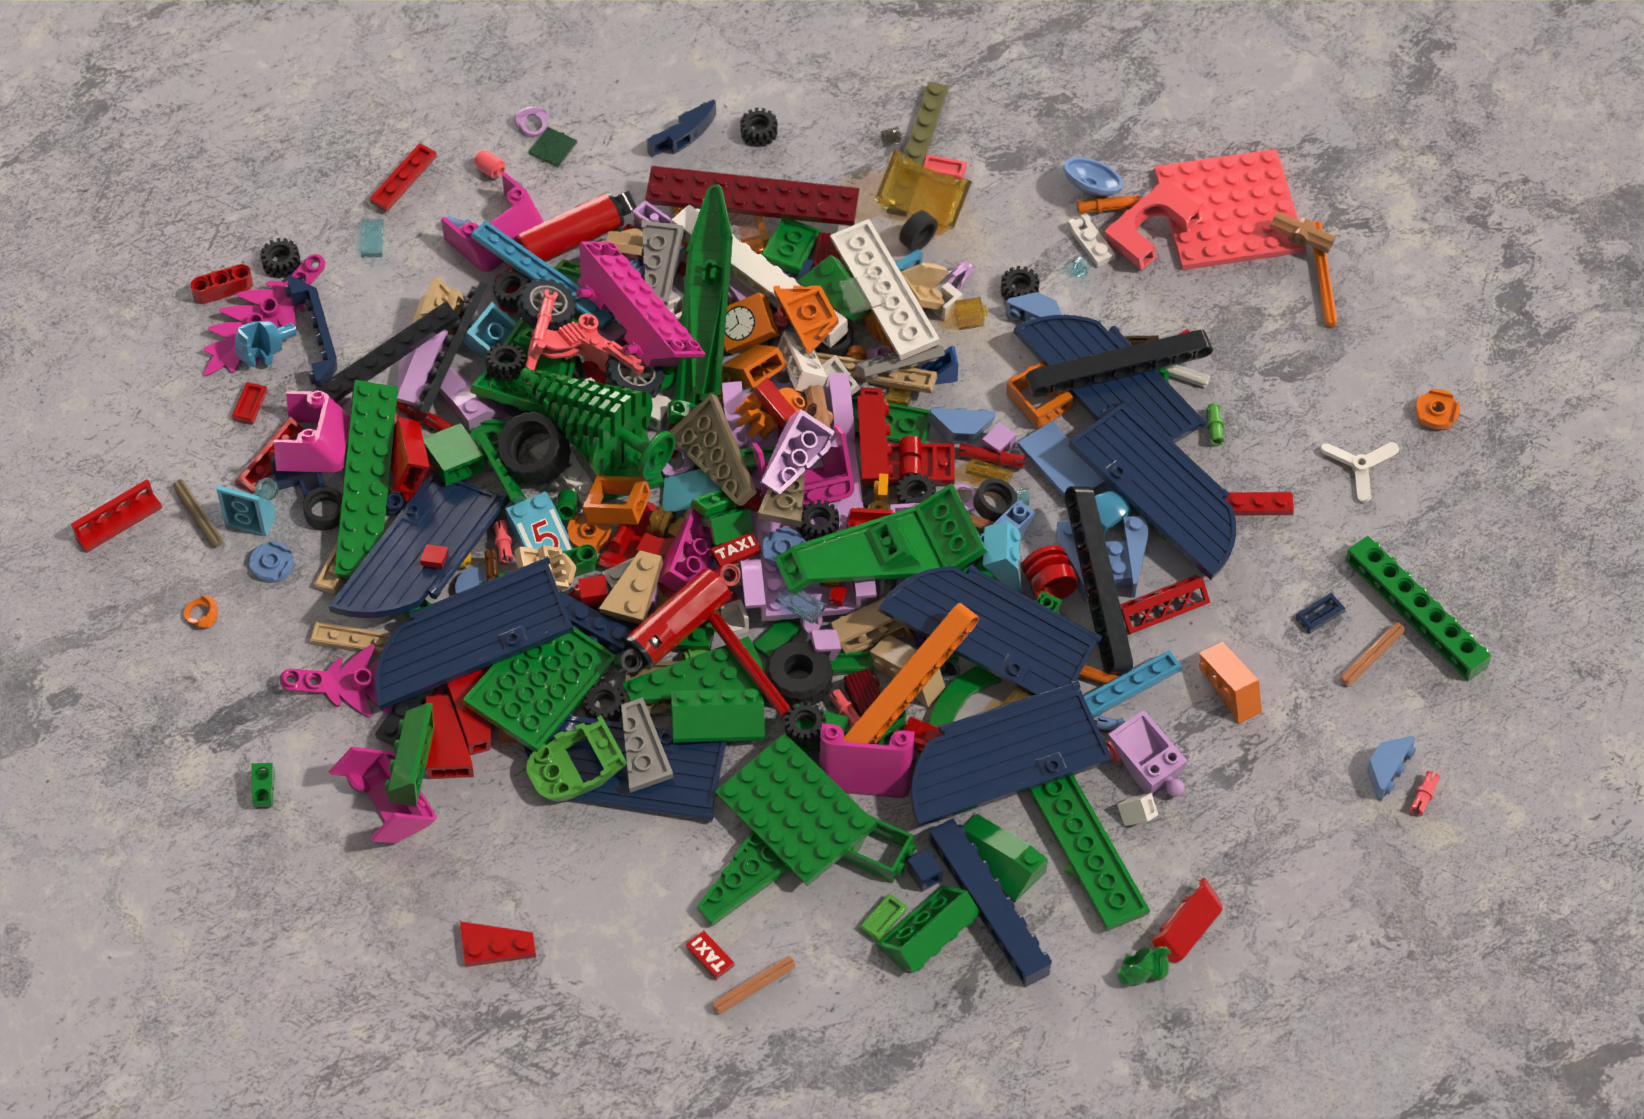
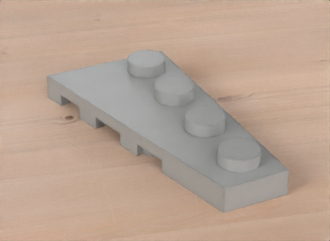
[621,698,674,793]

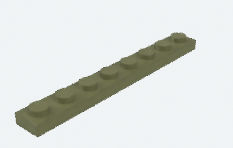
[887,81,948,217]

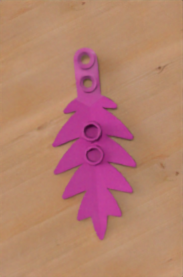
[203,254,326,376]
[280,644,445,718]

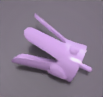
[946,261,974,291]

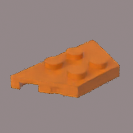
[773,285,839,355]

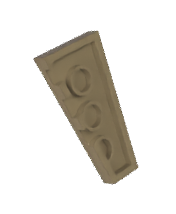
[758,471,806,527]

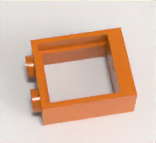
[1006,362,1073,429]
[583,476,651,525]

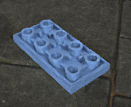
[1017,421,1106,498]

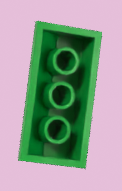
[669,688,765,742]
[385,703,435,807]
[876,885,980,973]

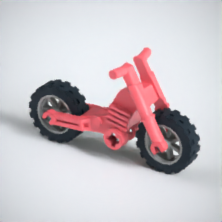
[517,278,665,398]

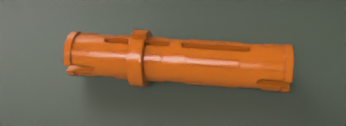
[1077,195,1141,214]

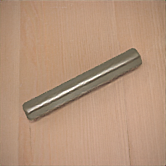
[173,479,223,548]

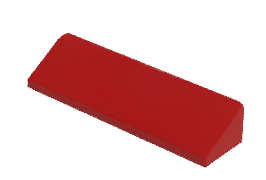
[751,377,796,429]
[234,417,305,494]

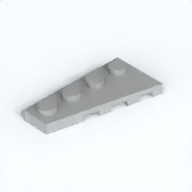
[641,220,684,305]
[856,345,945,378]

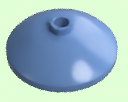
[1063,157,1124,196]

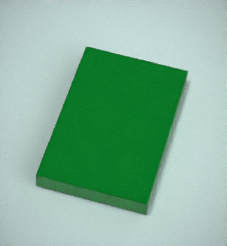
[761,219,822,275]

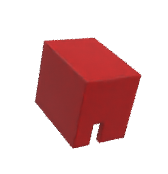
[829,585,847,607]

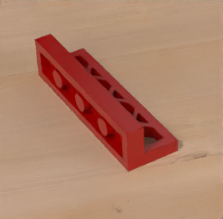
[71,479,162,553]
[1120,575,1211,634]

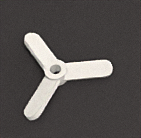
[1321,442,1399,503]

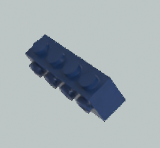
[560,591,632,661]

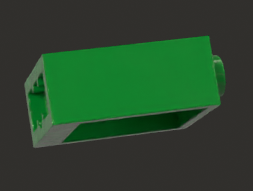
[843,815,916,883]

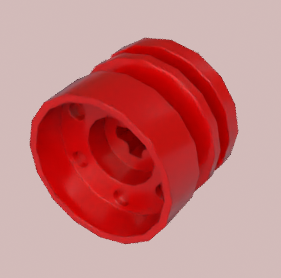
[1022,545,1079,600]

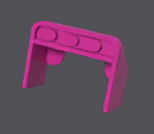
[441,172,544,272]
[274,391,350,472]
[752,424,855,506]
[329,746,437,843]

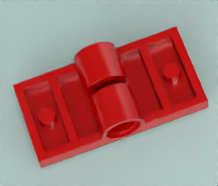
[888,436,955,485]

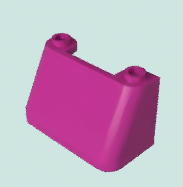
[819,723,914,798]

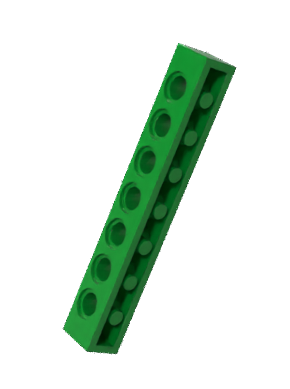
[1346,535,1491,681]

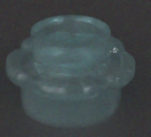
[1071,257,1091,276]
[1016,486,1030,505]

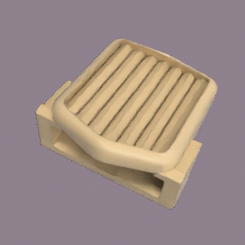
[601,228,644,261]
[901,263,948,310]
[412,278,471,335]
[515,545,577,591]

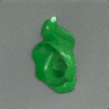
[1117,946,1171,987]

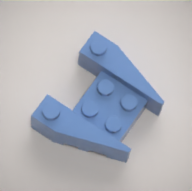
[1056,516,1148,601]

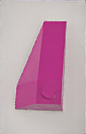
[658,507,713,592]

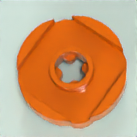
[1415,389,1460,430]
[567,513,612,554]

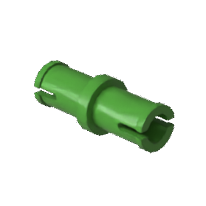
[1206,403,1225,446]

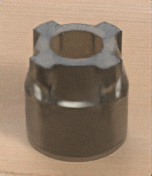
[881,127,902,146]

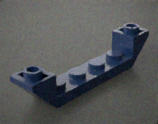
[284,276,338,388]

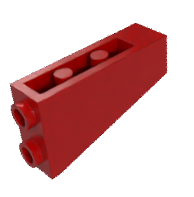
[445,666,491,755]

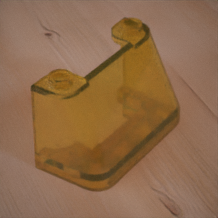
[875,149,972,232]

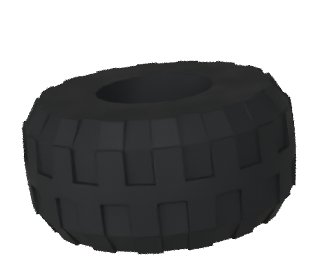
[765,641,833,708]

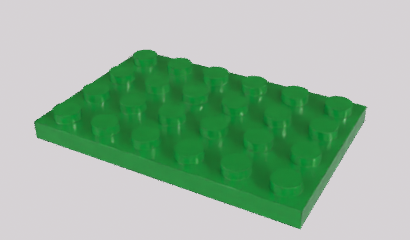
[462,627,616,752]
[715,733,877,886]

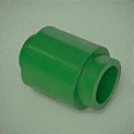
[555,489,579,520]

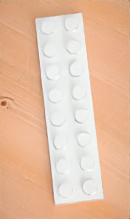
[830,219,940,360]

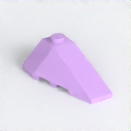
[397,330,448,406]
[439,367,508,434]
[760,409,837,495]

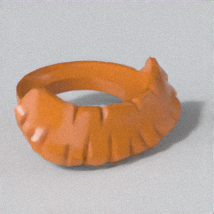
[184,594,218,629]

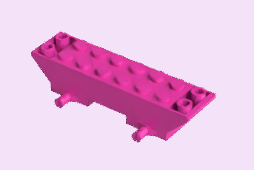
[576,241,705,366]

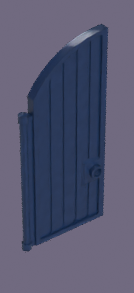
[1013,315,1208,443]
[1068,398,1236,580]
[329,471,510,618]
[375,556,574,710]
[877,565,1102,696]
[911,680,1112,827]
[523,715,727,822]

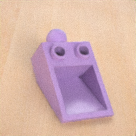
[1108,710,1188,797]

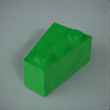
[798,255,872,323]

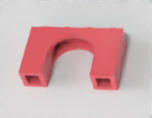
[1105,179,1203,271]

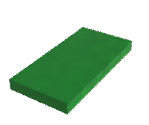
[851,396,931,443]

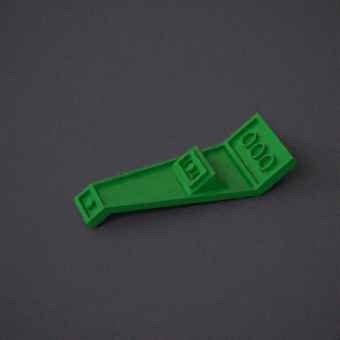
[470,259,583,417]
[775,483,988,595]

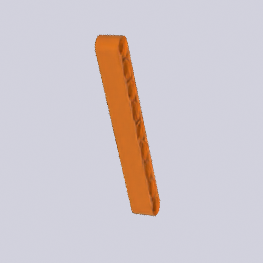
[843,603,979,744]

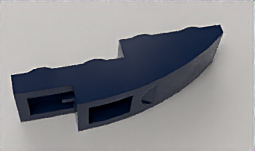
[647,99,716,157]

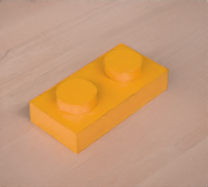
[874,474,888,510]

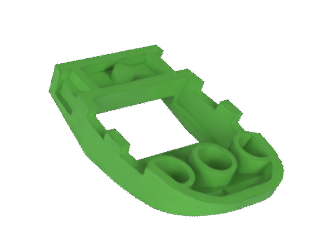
[527,716,627,802]

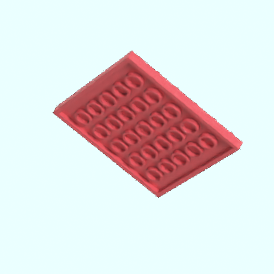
[1154,149,1307,270]

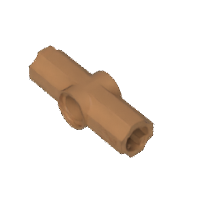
[1270,212,1336,253]
[805,385,833,428]

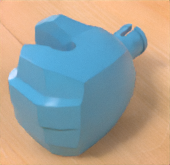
[235,321,297,367]
[1095,490,1133,536]

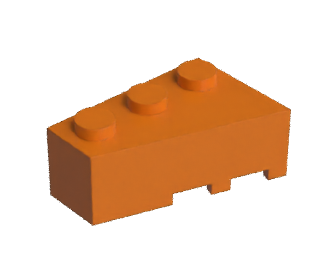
[1199,642,1262,724]

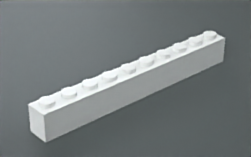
[672,205,848,348]

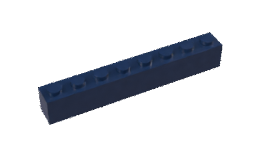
[929,818,1052,988]

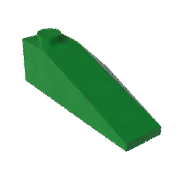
[963,814,1048,902]

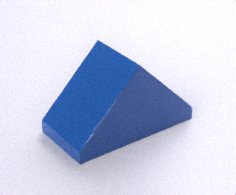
[921,345,959,385]

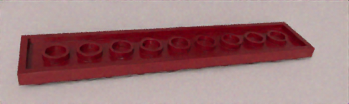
[645,166,860,226]

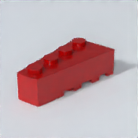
[858,395,893,486]

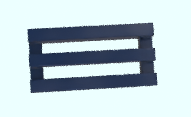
[1295,593,1345,634]

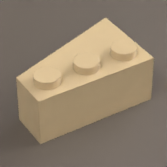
[831,597,914,653]

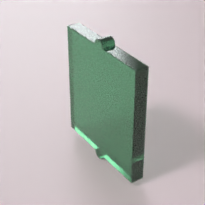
[529,127,577,167]

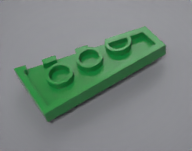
[475,430,527,505]

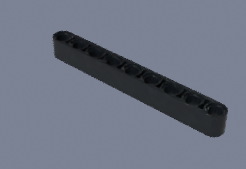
[1025,329,1213,398]
[1064,486,1133,674]

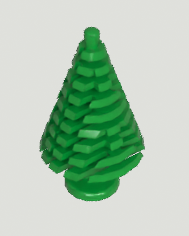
[520,368,676,480]

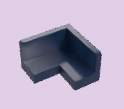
[270,457,325,499]

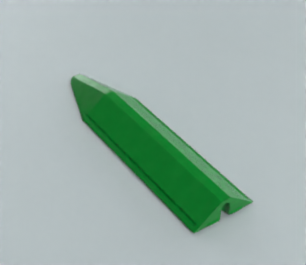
[674,184,733,405]

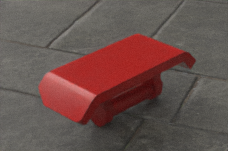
[597,502,658,568]
[1152,877,1223,964]

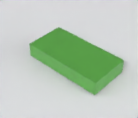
[860,894,908,943]

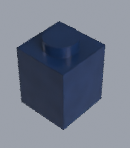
[907,849,943,892]

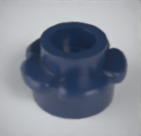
[386,493,405,514]

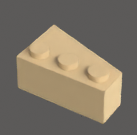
[599,550,663,625]
[870,634,946,708]

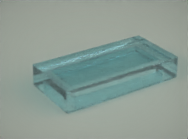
[361,219,384,258]
[775,585,826,624]

